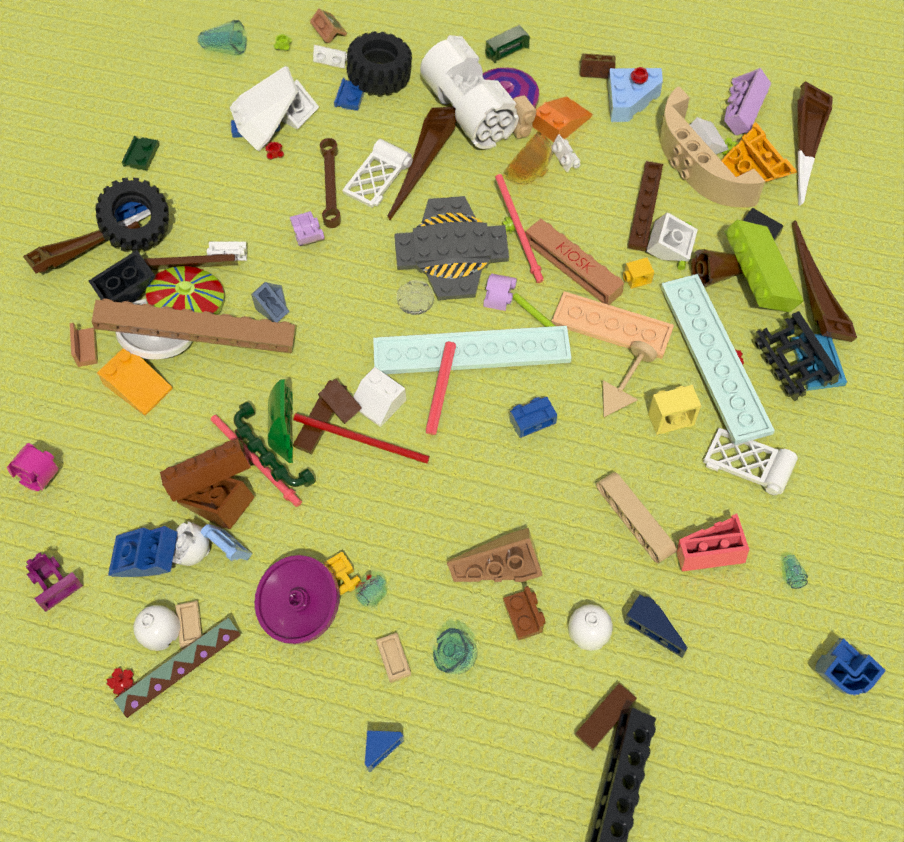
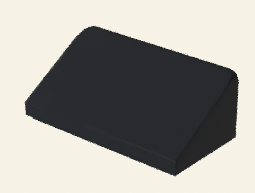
[743,208,783,241]

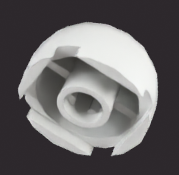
[172,522,210,566]
[568,604,613,651]
[134,605,180,651]

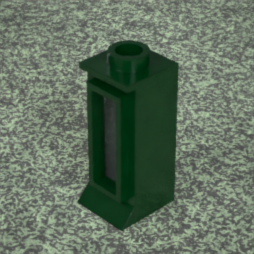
[485,25,530,63]

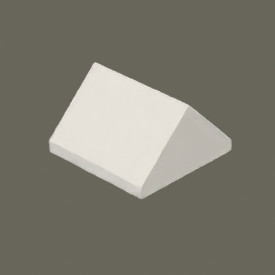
[690,117,728,154]

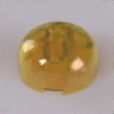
[504,131,553,184]

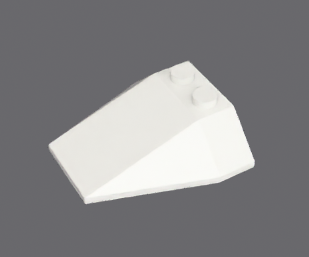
[230,66,298,151]

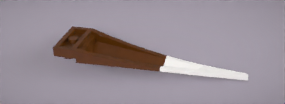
[797,81,833,206]
[23,209,151,274]

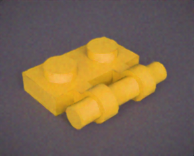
[323,552,361,596]

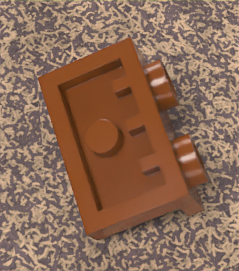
[503,586,546,640]

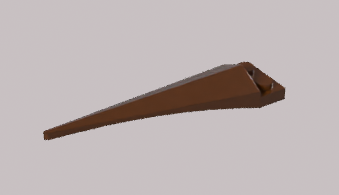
[387,107,456,220]
[792,220,857,342]

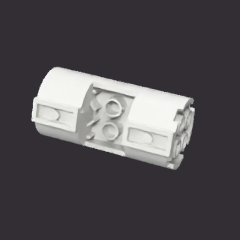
[420,35,519,149]

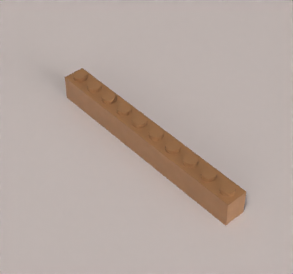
[92,299,295,353]

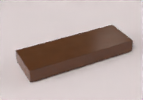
[575,683,637,751]

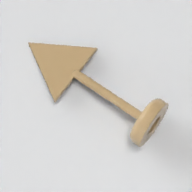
[603,341,657,417]

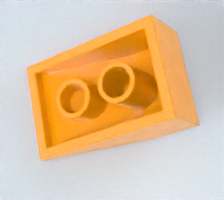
[97,348,173,416]

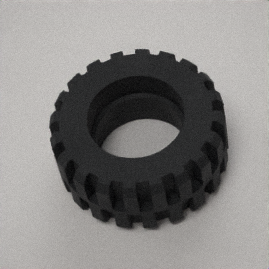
[346,31,412,95]
[95,177,169,253]

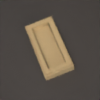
[176,601,202,649]
[376,633,411,683]

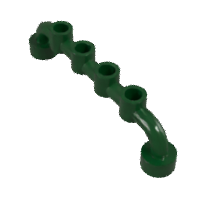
[234,401,315,487]

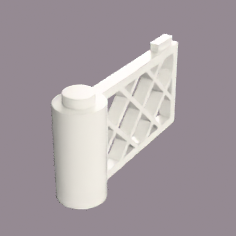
[342,139,413,208]
[704,428,798,495]

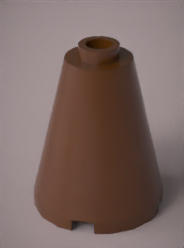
[691,249,743,287]

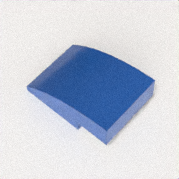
[108,526,178,577]

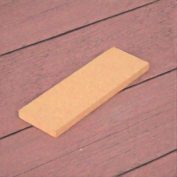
[552,291,674,359]

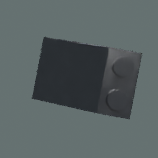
[88,250,156,303]

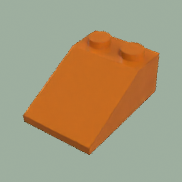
[532,96,593,142]

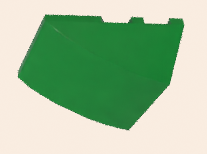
[268,379,293,463]

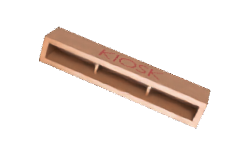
[525,219,624,305]

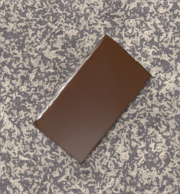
[318,379,362,424]

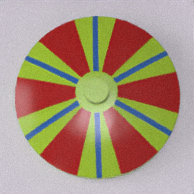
[146,266,224,315]

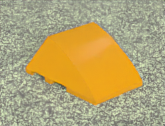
[721,122,797,182]

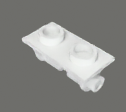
[313,45,347,68]
[551,134,581,172]
[207,242,247,260]

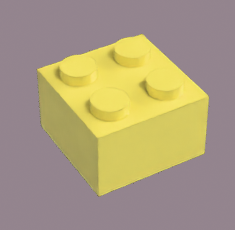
[648,385,701,435]

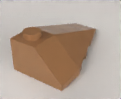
[447,528,543,582]

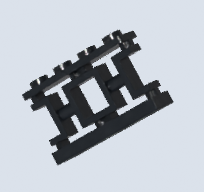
[754,311,840,401]

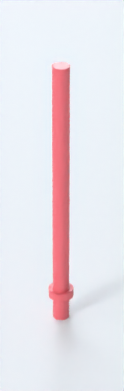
[495,174,544,283]
[210,415,302,507]

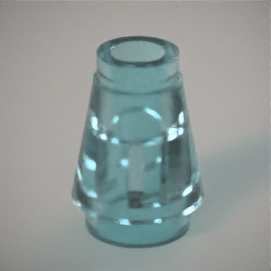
[783,555,808,589]

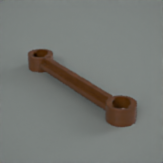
[320,138,341,228]

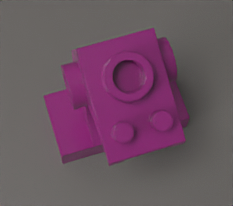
[25,552,83,612]

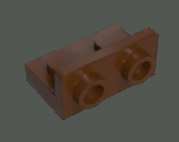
[580,53,616,78]

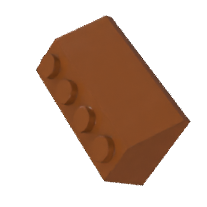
[160,438,251,502]

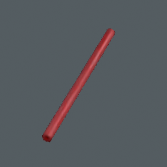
[293,413,430,464]

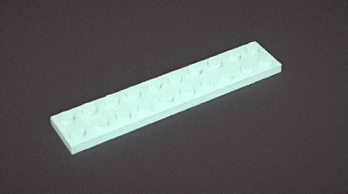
[661,274,775,445]
[373,326,571,374]

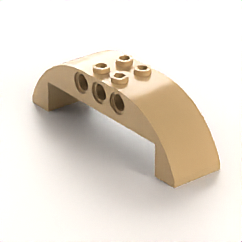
[660,86,765,208]

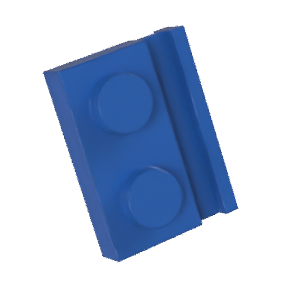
[334,78,365,111]

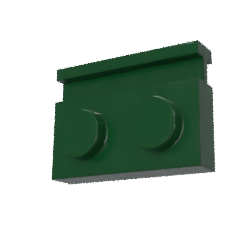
[122,136,160,171]

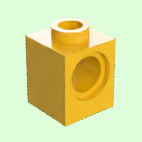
[623,258,654,289]

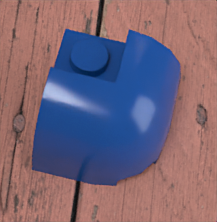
[815,638,886,695]

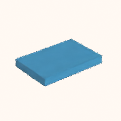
[790,334,847,391]

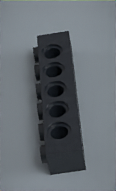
[588,707,656,842]

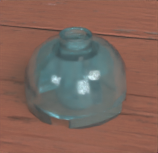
[433,628,478,674]

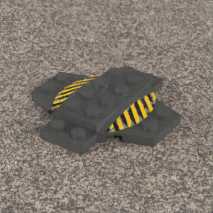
[394,196,509,300]

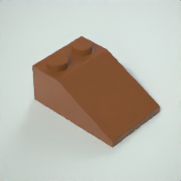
[177,478,254,529]

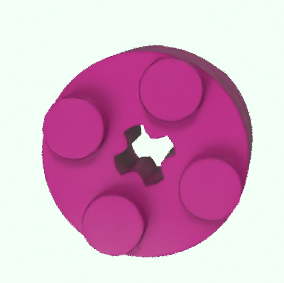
[7,443,59,492]

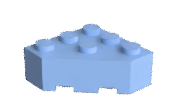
[608,68,663,122]

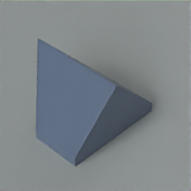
[251,282,289,323]

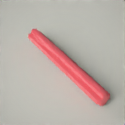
[426,341,456,435]

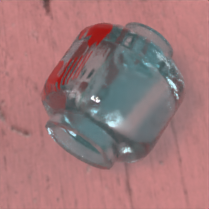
[355,574,387,607]

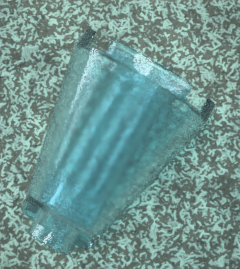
[198,20,247,55]

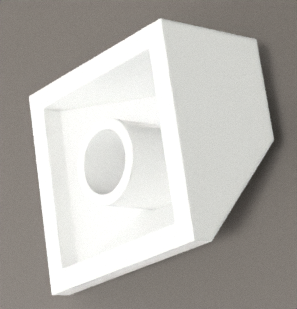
[281,80,319,129]

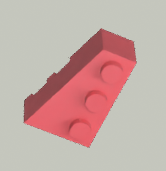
[677,513,749,572]

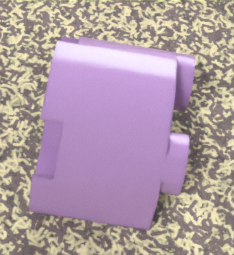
[290,211,324,246]
[483,273,517,311]

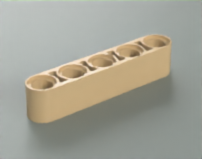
[596,472,677,564]

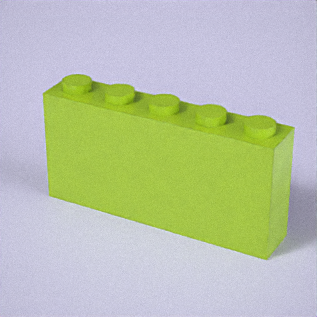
[724,219,804,312]

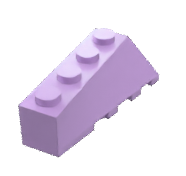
[724,68,771,135]

